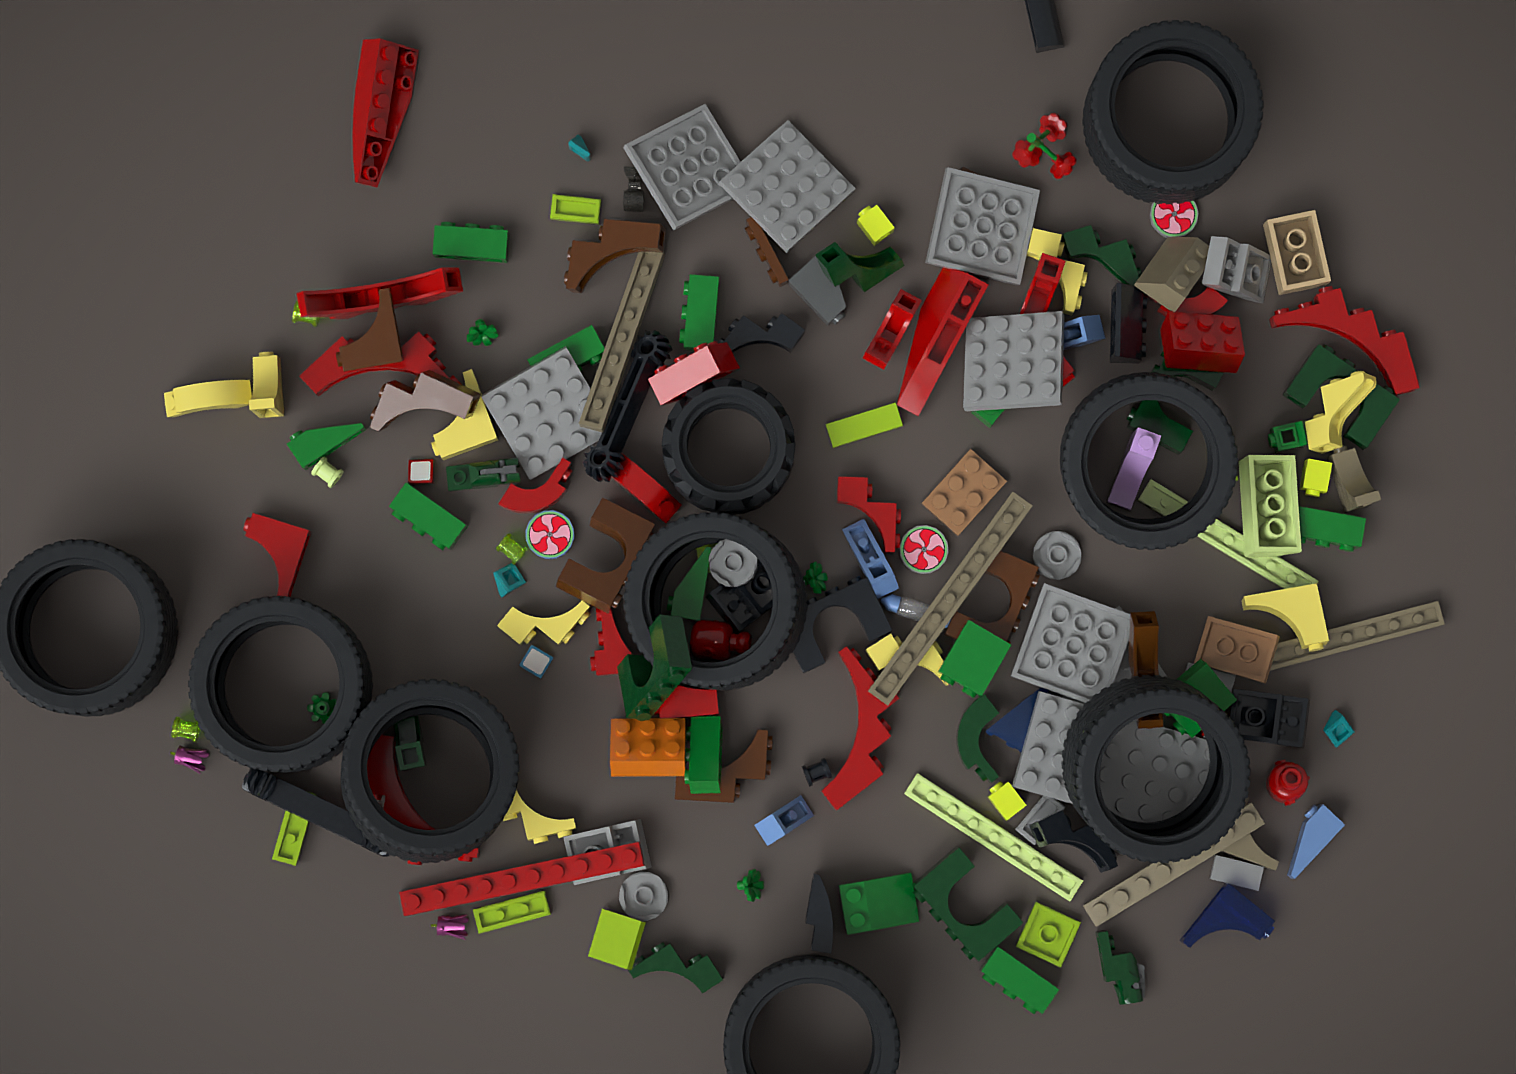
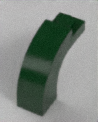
[956,694,999,783]

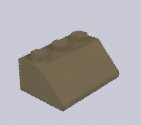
[1134,237,1209,312]

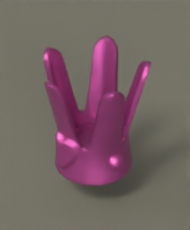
[170,745,209,774]
[431,914,469,940]

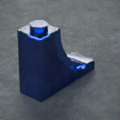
[1179,883,1275,948]

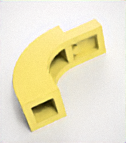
[164,380,252,417]

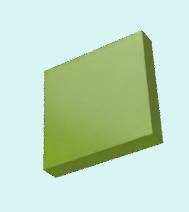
[1015,901,1081,967]
[588,909,646,970]

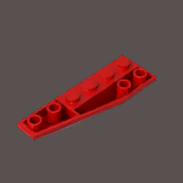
[352,38,419,188]
[897,268,989,416]

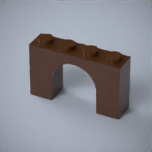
[556,497,655,613]
[944,550,1040,644]

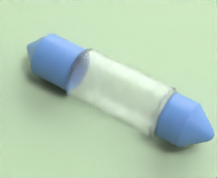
[881,594,952,628]

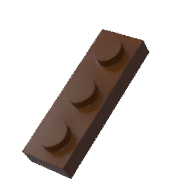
[744,217,789,287]

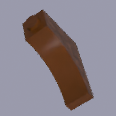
[336,288,404,371]

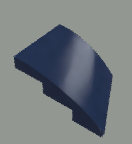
[986,688,1052,753]

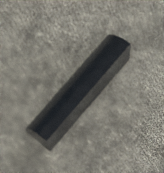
[1024,0,1064,53]

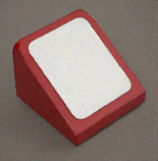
[408,459,434,485]

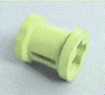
[311,456,344,488]

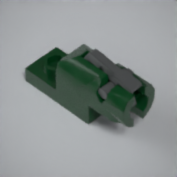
[446,458,521,492]
[1095,930,1145,1005]

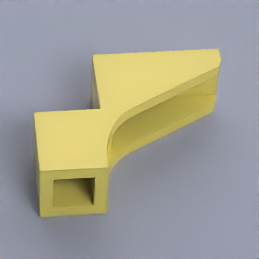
[1305,371,1376,454]

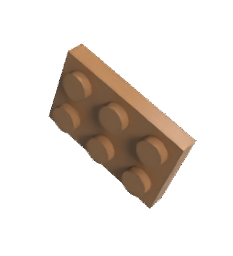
[921,449,1007,536]
[1194,616,1280,684]

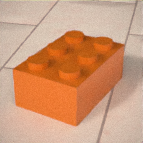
[610,718,686,777]

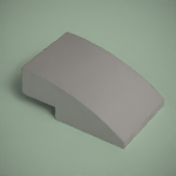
[1202,236,1271,303]
[563,819,652,885]

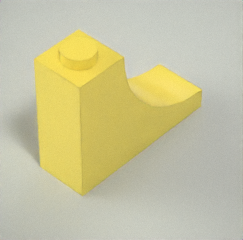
[249,352,284,418]
[431,369,498,460]
[1241,583,1329,652]

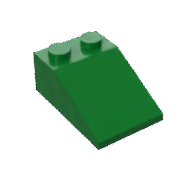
[838,873,919,935]

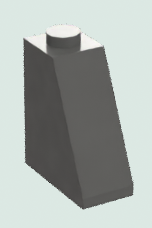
[788,248,846,326]

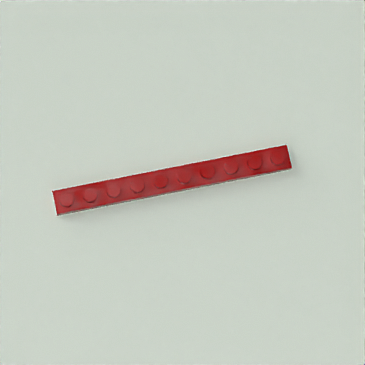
[399,841,645,916]

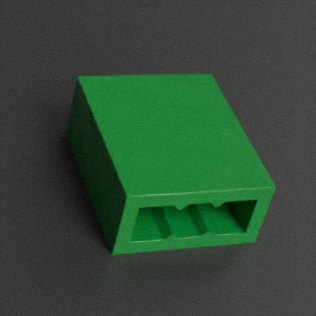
[938,620,1011,698]
[1164,659,1237,738]

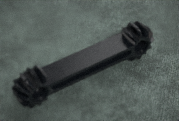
[582,330,673,483]
[242,768,389,857]

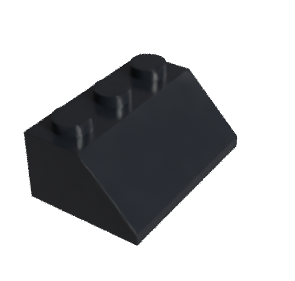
[1110,283,1147,364]

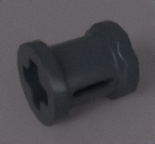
[802,758,832,787]

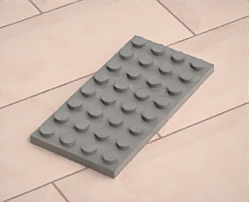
[1012,691,1210,822]

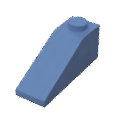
[842,519,899,599]
[1287,804,1345,879]

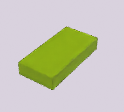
[550,194,601,225]

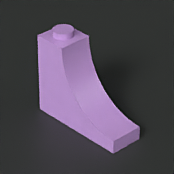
[1107,427,1161,510]

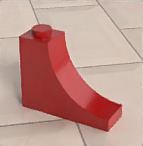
[243,513,312,597]

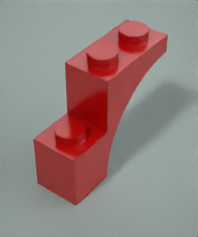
[1020,253,1066,314]
[837,477,901,554]

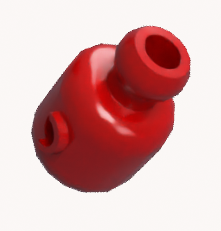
[690,620,752,661]
[1266,760,1310,806]

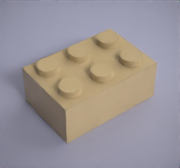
[1263,210,1331,295]

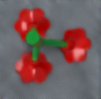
[1012,113,1077,179]

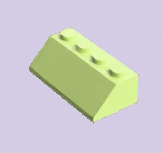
[1239,455,1302,557]

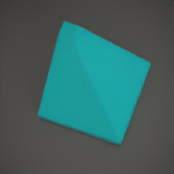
[568,135,591,161]
[493,562,526,598]
[1323,710,1355,748]

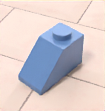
[1063,315,1105,350]
[754,795,814,846]

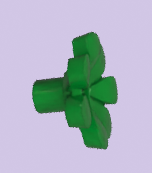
[467,319,498,346]
[803,561,828,594]
[307,692,337,724]
[737,869,764,902]

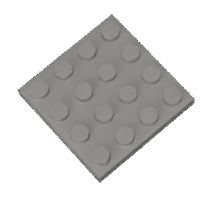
[623,104,741,230]
[719,120,856,253]
[925,167,1040,286]
[963,311,1064,411]
[481,346,602,480]
[1010,583,1130,703]

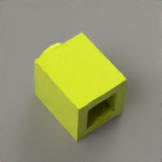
[857,205,895,246]
[1299,459,1332,497]
[987,781,1027,820]

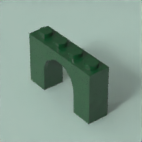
[1283,344,1400,450]
[1126,351,1224,455]
[617,615,692,721]
[912,846,1023,962]

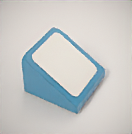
[519,645,553,679]

